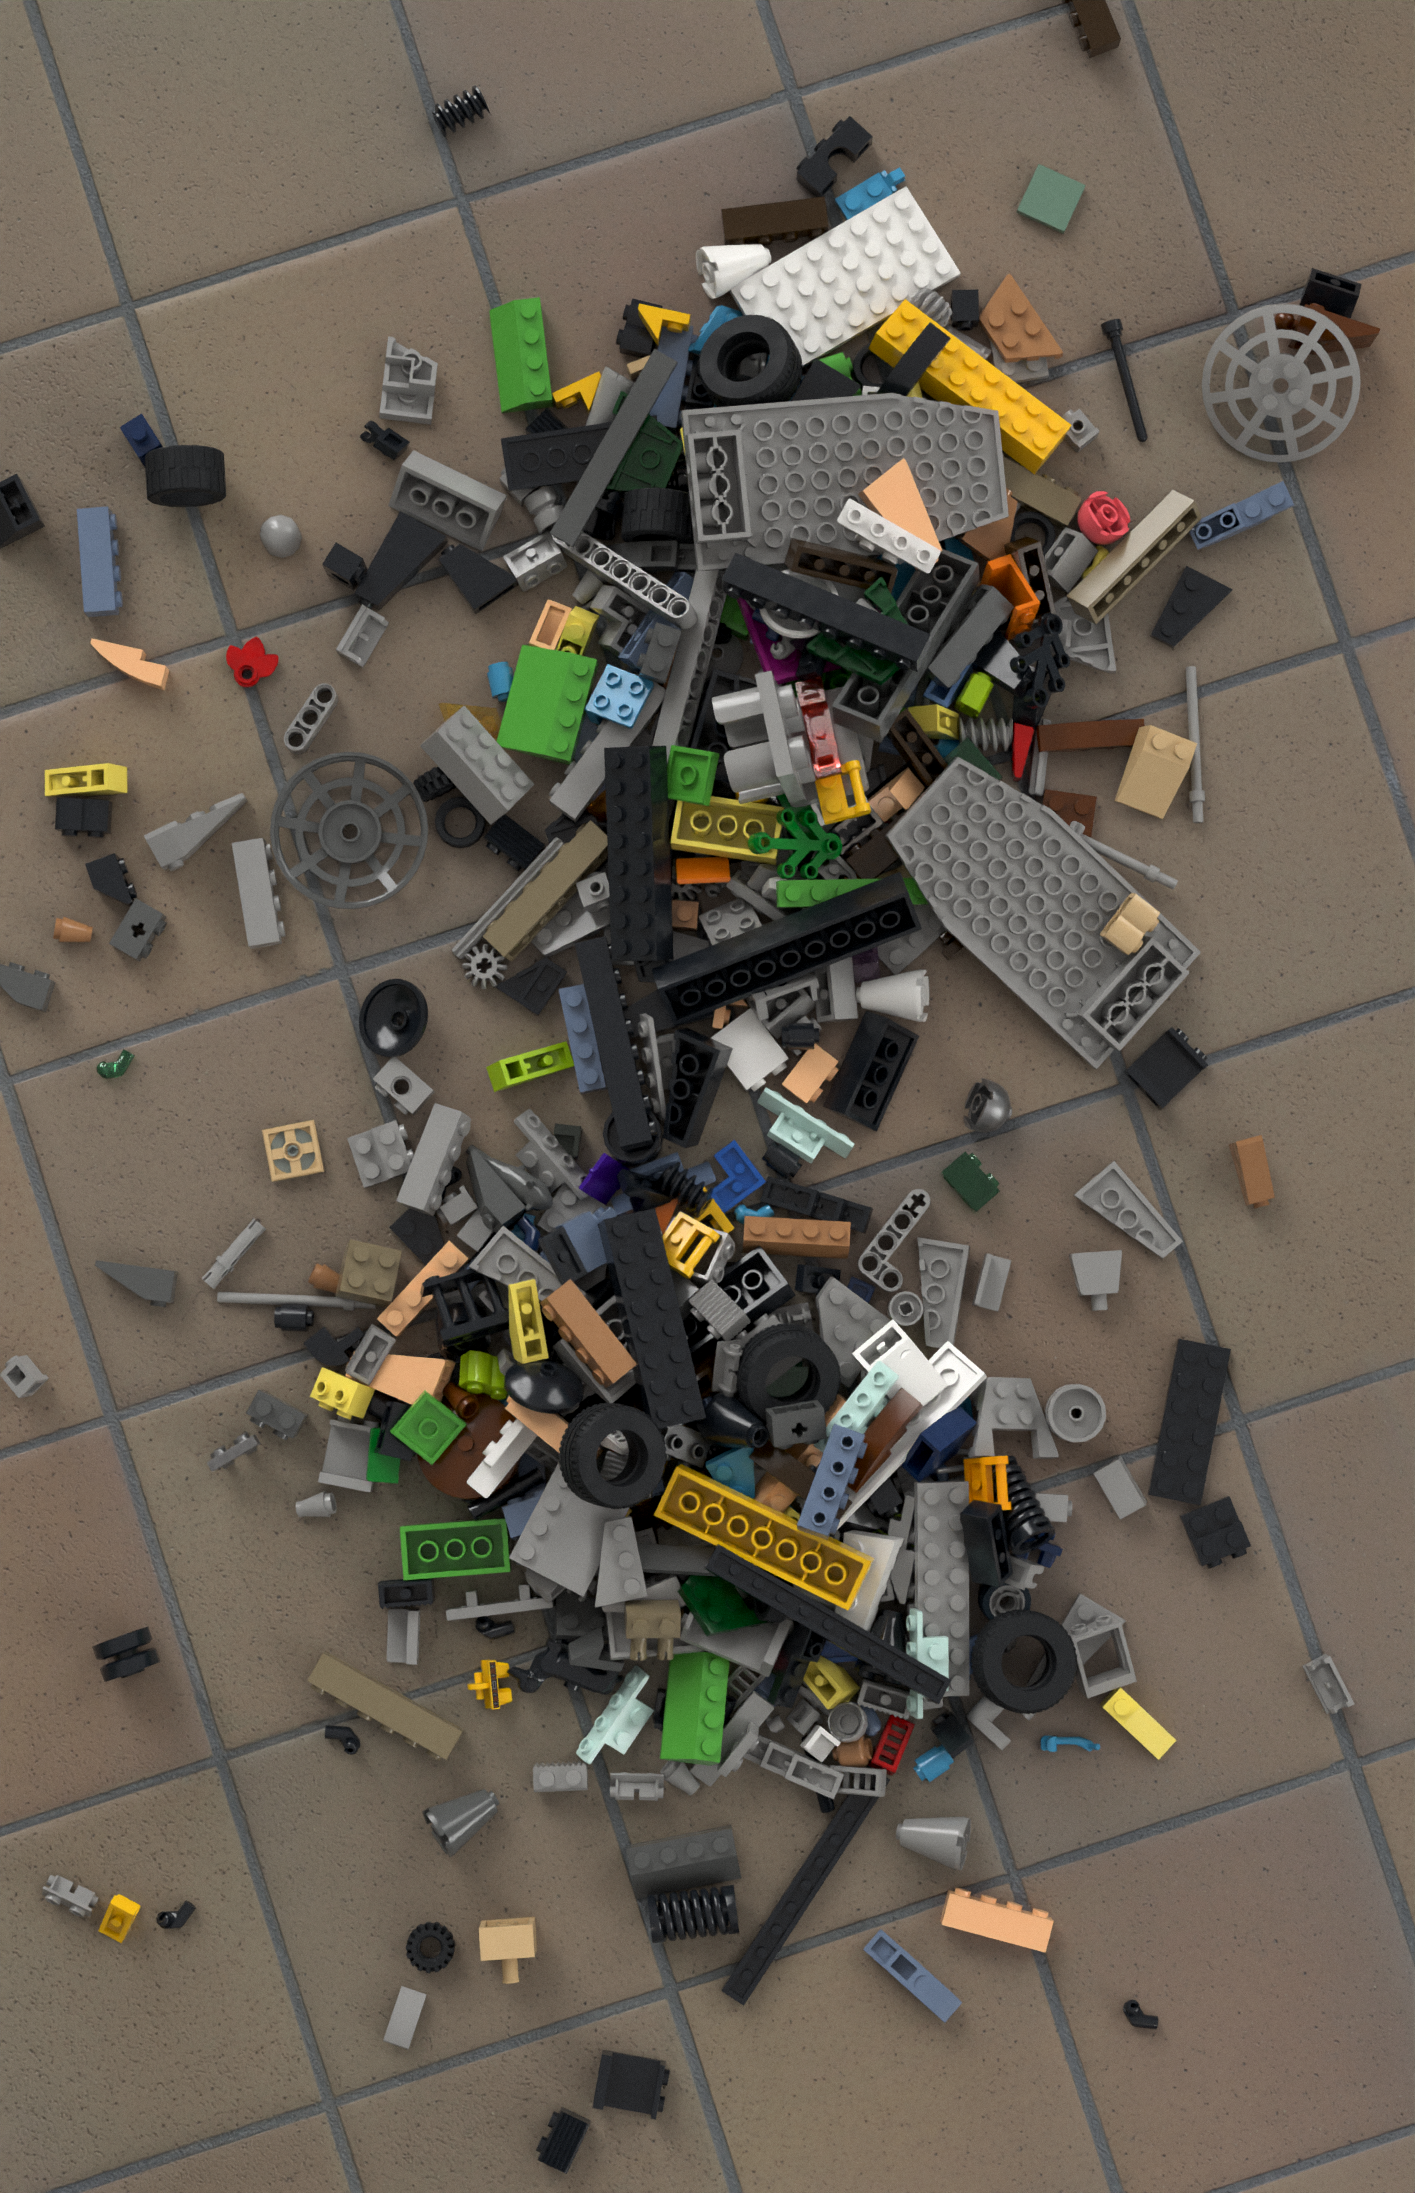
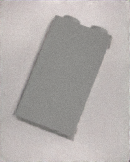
[680,1612,792,1677]

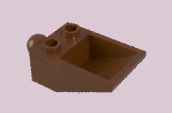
[1274,303,1380,355]

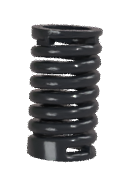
[992,1456,1055,1555]
[647,1885,739,1943]

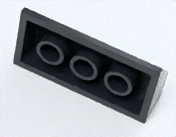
[823,1011,919,1132]

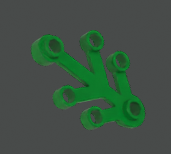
[748,809,842,880]

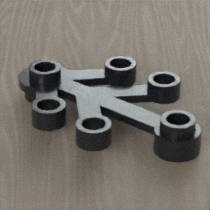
[1010,613,1070,709]

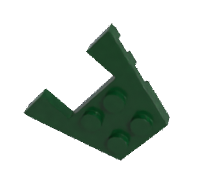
[606,391,684,492]
[806,577,908,685]
[677,1575,775,1636]

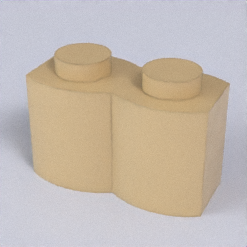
[1100,893,1160,955]

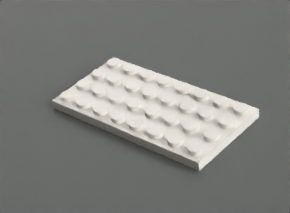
[729,186,961,368]

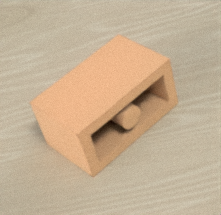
[781,1044,839,1105]

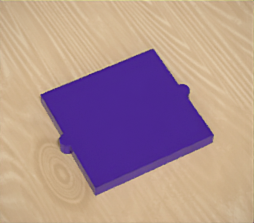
[579,1153,630,1205]

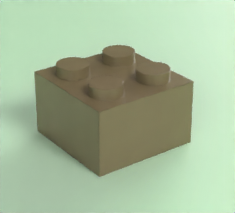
[335,1239,402,1308]

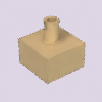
[479,1917,537,1984]

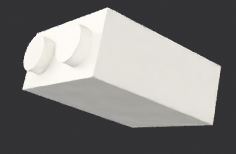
[711,1008,789,1092]

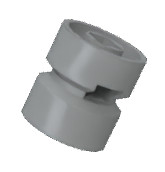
[524,486,564,534]
[887,1291,923,1326]

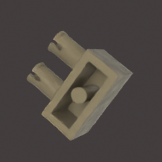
[624,1600,681,1661]

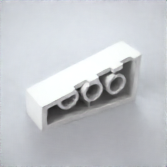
[835,1530,904,1632]

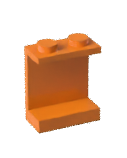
[979,554,1040,640]

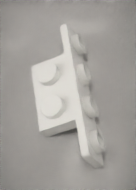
[837,499,941,574]
[467,1419,538,1498]

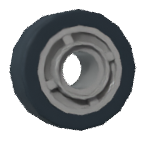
[978,1582,1031,1621]

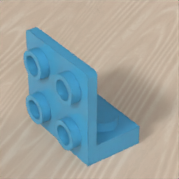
[584,664,654,729]

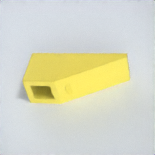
[556,606,600,656]

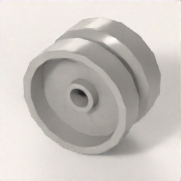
[1045,1384,1106,1443]

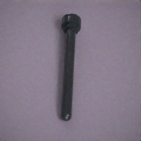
[1101,319,1148,442]

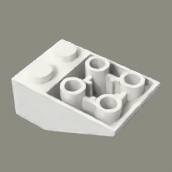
[852,1319,949,1407]

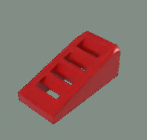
[1012,723,1034,782]
[868,1714,915,1776]

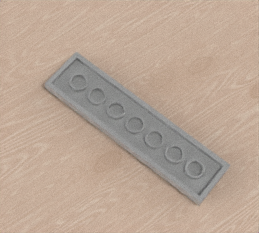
[914,1480,969,1698]

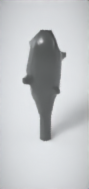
[466,1144,553,1212]

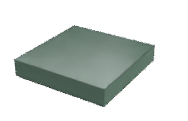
[1016,164,1086,234]

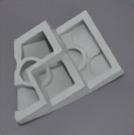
[379,336,438,425]

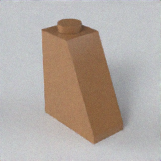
[955,488,1018,562]
[1229,1135,1275,1209]

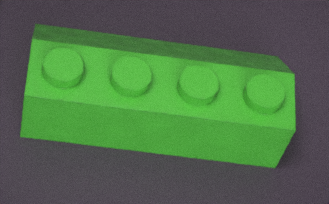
[489,297,553,413]
[660,1652,729,1766]

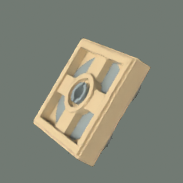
[262,1120,324,1182]

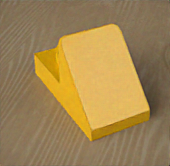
[638,304,691,345]
[552,371,601,414]
[694,1187,735,1234]
[98,1894,141,1943]

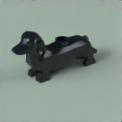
[507,1638,624,1695]

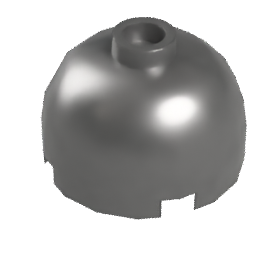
[964,1078,1012,1133]

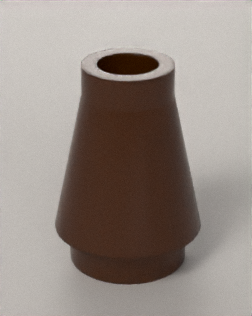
[442,1382,479,1418]

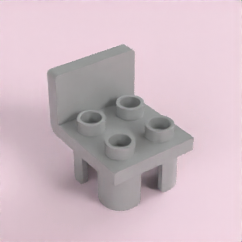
[712,671,869,807]

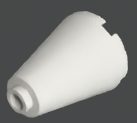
[696,244,771,299]
[856,969,929,1022]

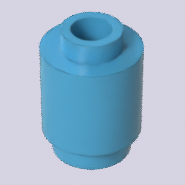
[487,662,514,702]
[913,1745,954,1782]

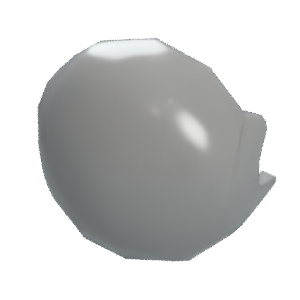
[260,515,302,558]
[827,1702,868,1743]

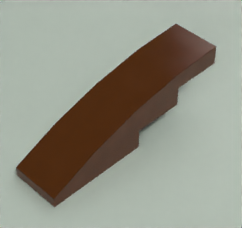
[1036,719,1145,752]
[848,1387,923,1493]

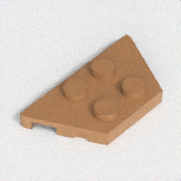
[979,274,1063,363]

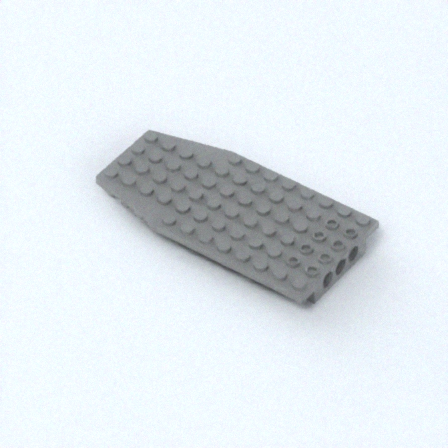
[681,393,1009,572]
[885,757,1201,1069]

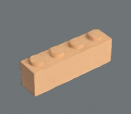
[377,1241,470,1337]
[940,1888,1054,1953]

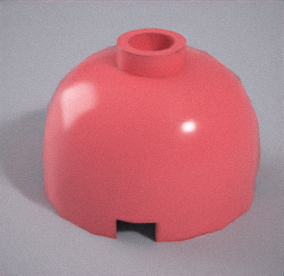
[1077,491,1131,545]

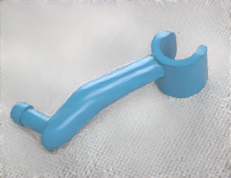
[1041,1735,1100,1752]

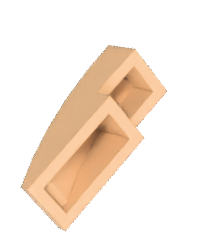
[529,599,572,650]
[90,638,169,690]

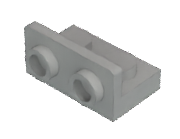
[503,531,568,592]

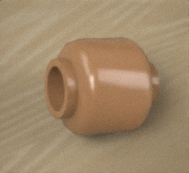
[832,1735,873,1767]

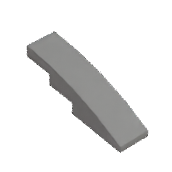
[743,1734,844,1799]

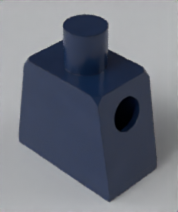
[120,414,163,467]

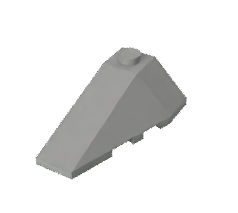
[144,793,247,871]

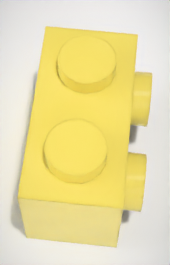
[310,1367,375,1420]

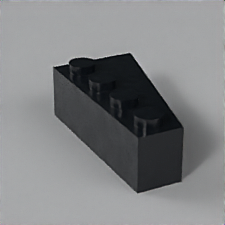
[689,669,739,789]
[663,1028,733,1148]

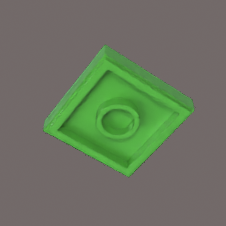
[667,745,719,806]
[390,1390,467,1465]

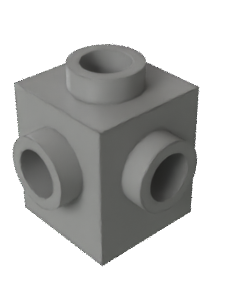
[576,872,610,913]

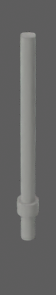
[1186,666,1205,823]
[1081,834,1178,890]
[217,1292,376,1311]

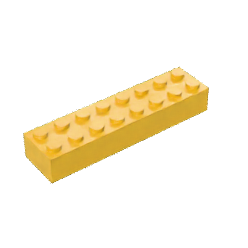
[868,299,1072,475]
[654,1464,874,1610]

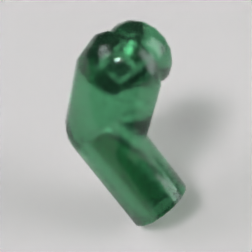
[96,1049,135,1079]

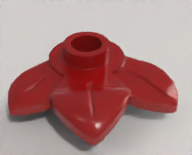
[226,637,279,688]

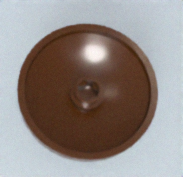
[417,1393,522,1500]

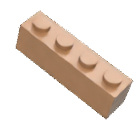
[742,1216,851,1259]
[540,1279,637,1388]

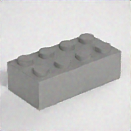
[420,706,534,825]

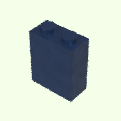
[901,1406,977,1482]

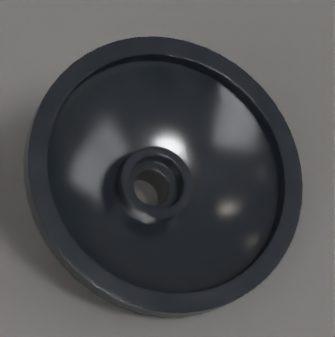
[359,979,428,1057]
[504,1359,584,1414]

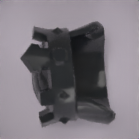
[582,490,624,541]

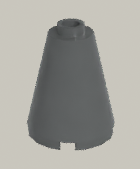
[422,1789,499,1857]

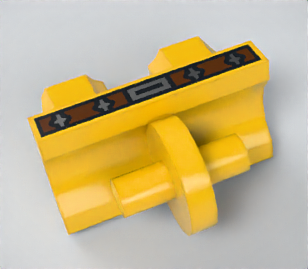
[467,1659,512,1710]

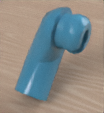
[734,1204,775,1224]

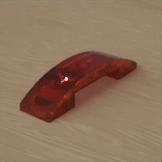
[795,677,842,780]

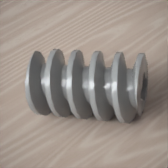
[959,717,1013,751]

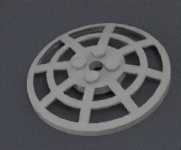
[1202,303,1361,463]

